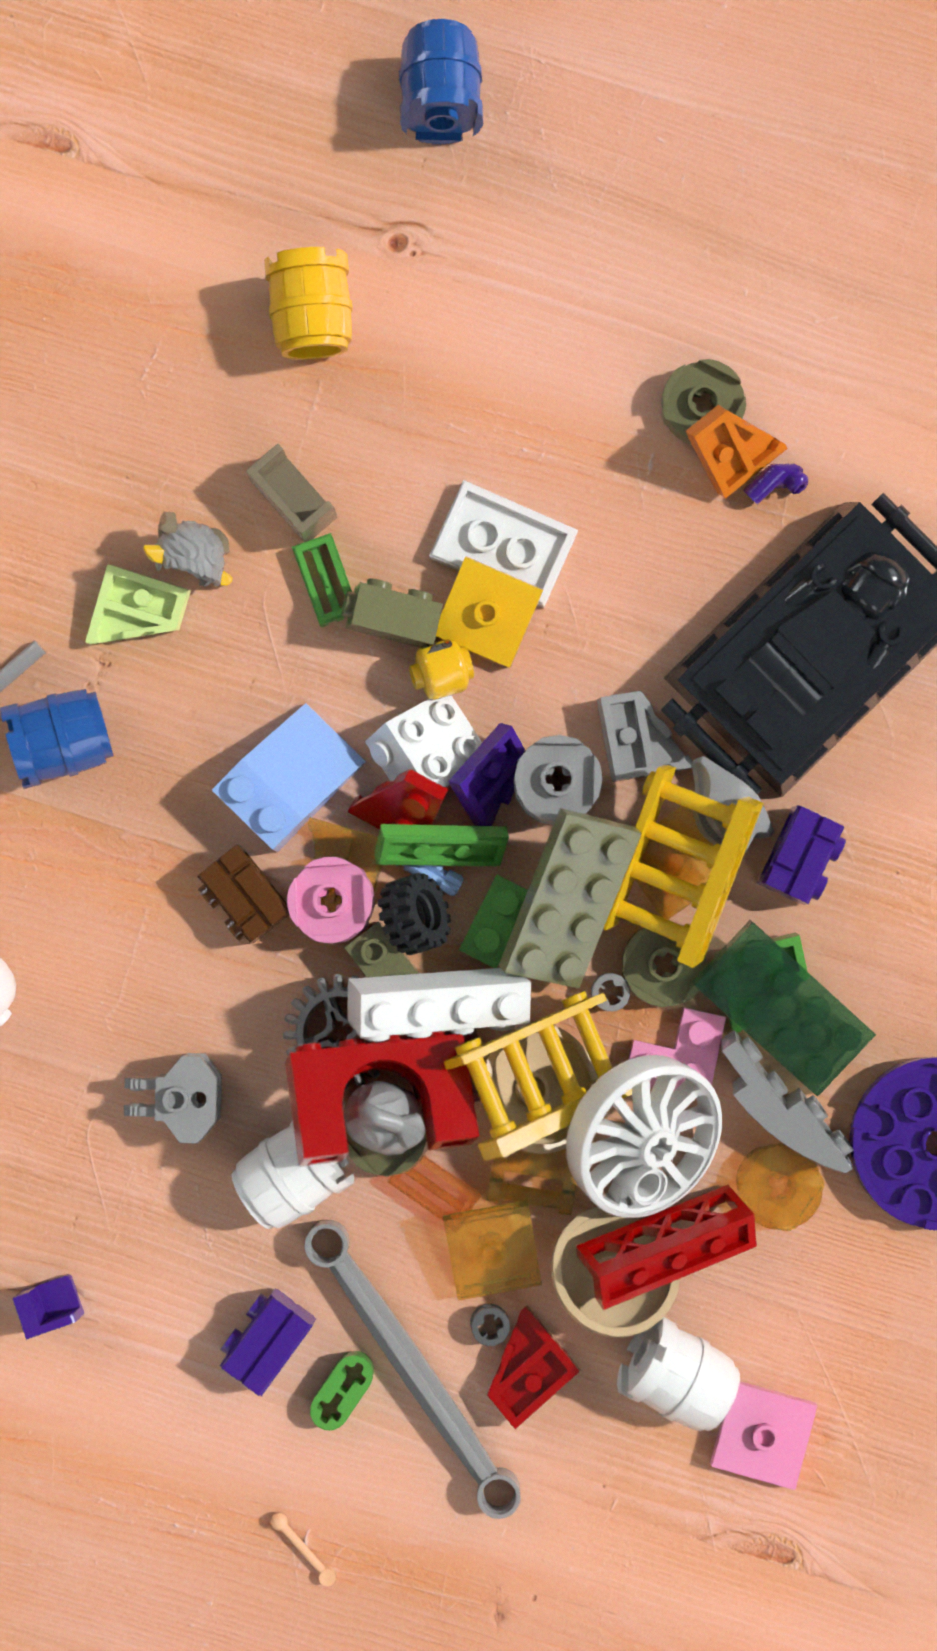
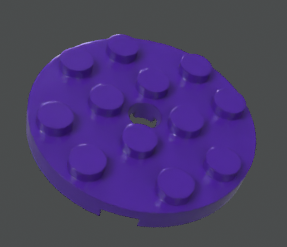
[850,1057,937,1230]

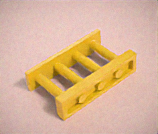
[603,765,764,968]
[443,991,632,1161]

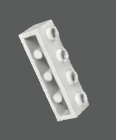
[348,968,531,1041]

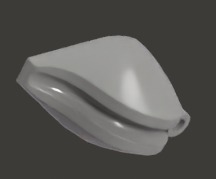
[692,756,775,853]

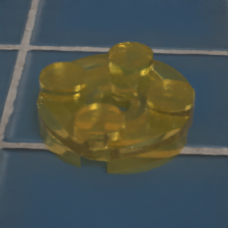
[736,1143,824,1231]

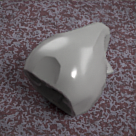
[343,1081,425,1156]

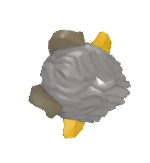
[143,512,233,587]

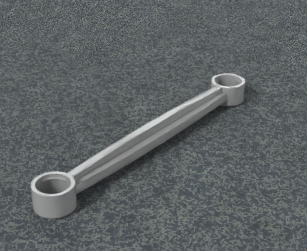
[305,1220,521,1519]

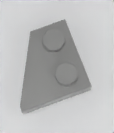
[597,691,693,782]

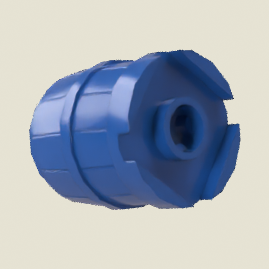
[399,19,484,144]
[0,689,114,789]

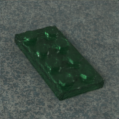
[692,920,876,1097]

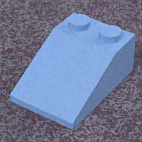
[212,703,366,852]

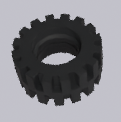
[378,873,451,955]

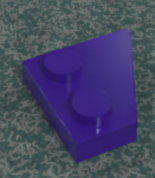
[448,723,526,826]

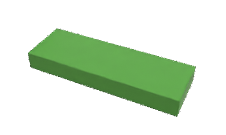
[374,824,509,866]

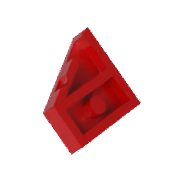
[347,769,448,829]
[487,1305,581,1429]

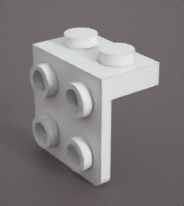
[365,695,482,787]

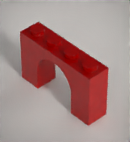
[285,1030,480,1167]

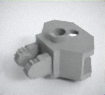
[124,1053,222,1143]

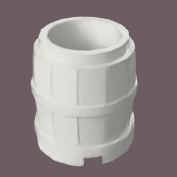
[231,1120,354,1229]
[617,1317,740,1431]

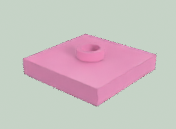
[710,1381,817,1490]

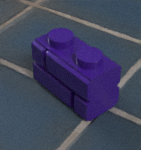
[757,805,846,905]
[220,1288,316,1397]

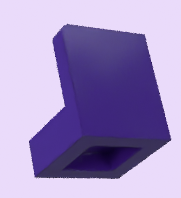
[13,1274,85,1340]

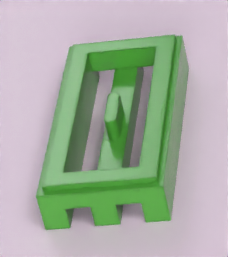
[292,533,352,627]

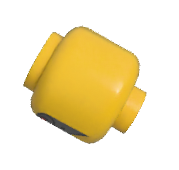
[409,639,474,700]

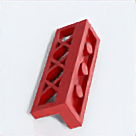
[576,1185,757,1310]

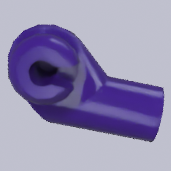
[743,464,809,505]

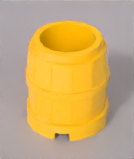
[264,247,353,360]

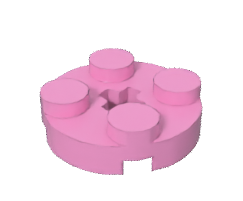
[287,857,375,944]

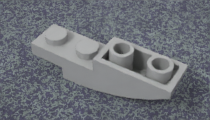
[721,1030,853,1173]

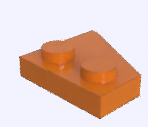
[685,405,788,499]

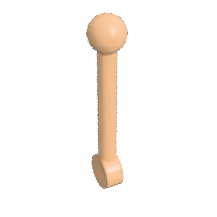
[270,1513,336,1587]

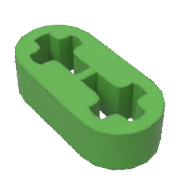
[310,1351,374,1430]

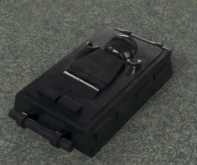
[661,492,937,797]

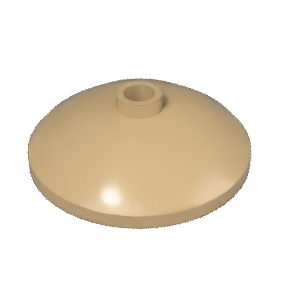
[481,1024,597,1154]
[551,1206,680,1338]

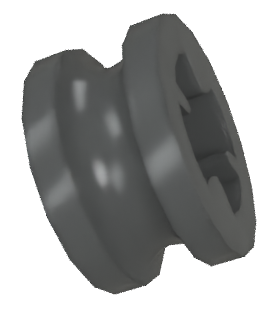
[470,1303,510,1346]

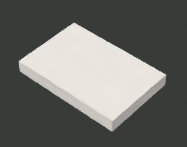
[429,480,578,609]

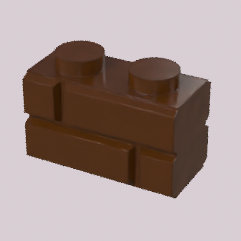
[197,844,290,943]

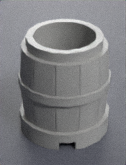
[513,735,603,825]

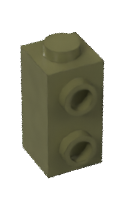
[341,578,443,647]
[345,921,421,977]

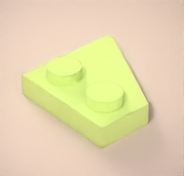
[85,564,191,644]

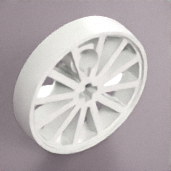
[566,1055,722,1218]

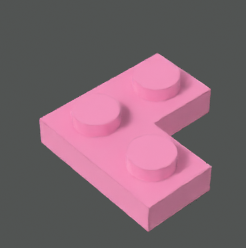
[628,1007,726,1092]

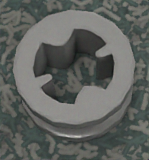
[591,973,630,1012]

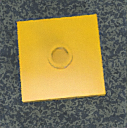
[436,556,544,668]

